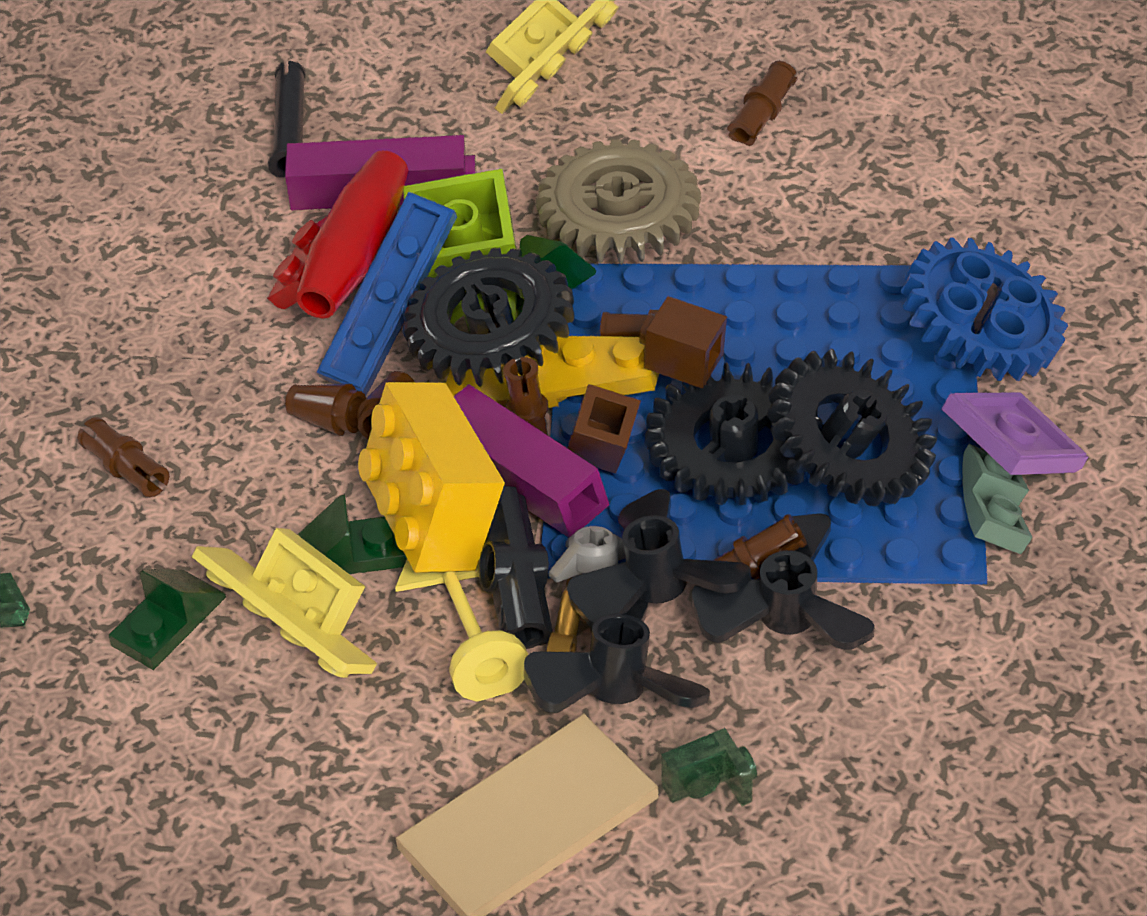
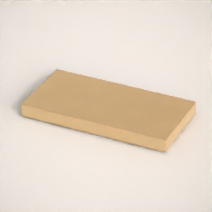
[396,714,658,916]

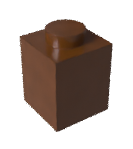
[639,296,727,389]
[567,384,641,474]

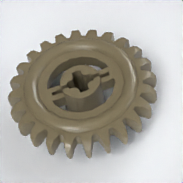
[536,139,701,265]

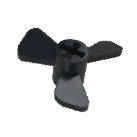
[567,489,752,628]
[692,513,875,650]
[523,599,710,713]

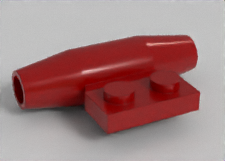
[267,150,408,319]

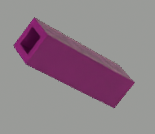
[285,135,477,211]
[454,384,610,538]

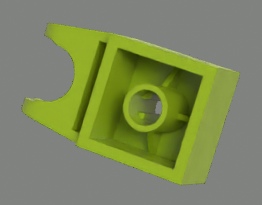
[403,169,521,325]

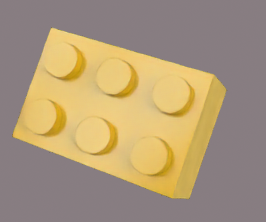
[358,382,505,573]

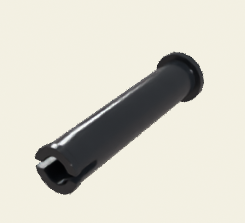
[268,61,306,178]

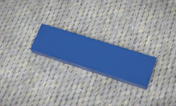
[317,192,457,396]

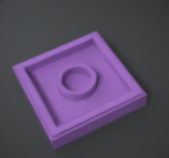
[942,392,1089,475]

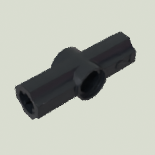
[479,486,553,649]

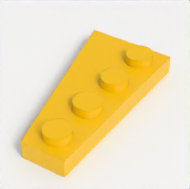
[446,336,659,408]

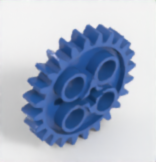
[901,237,1068,381]

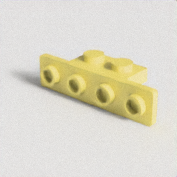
[486,0,619,114]
[192,528,377,678]

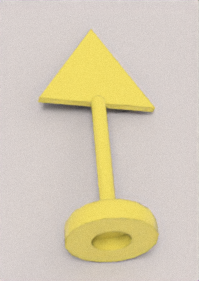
[396,558,528,702]

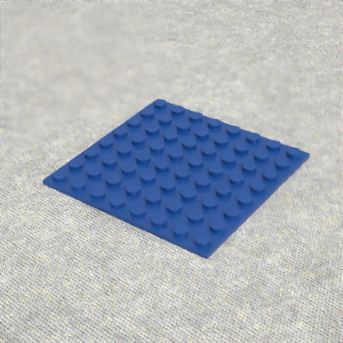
[542,263,987,584]

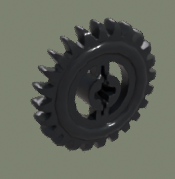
[402,248,575,387]
[767,349,937,506]
[645,362,823,506]

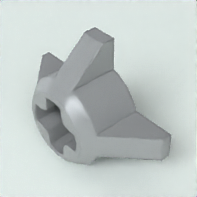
[549,526,626,583]

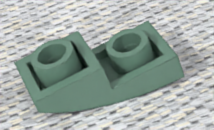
[963,444,1033,554]

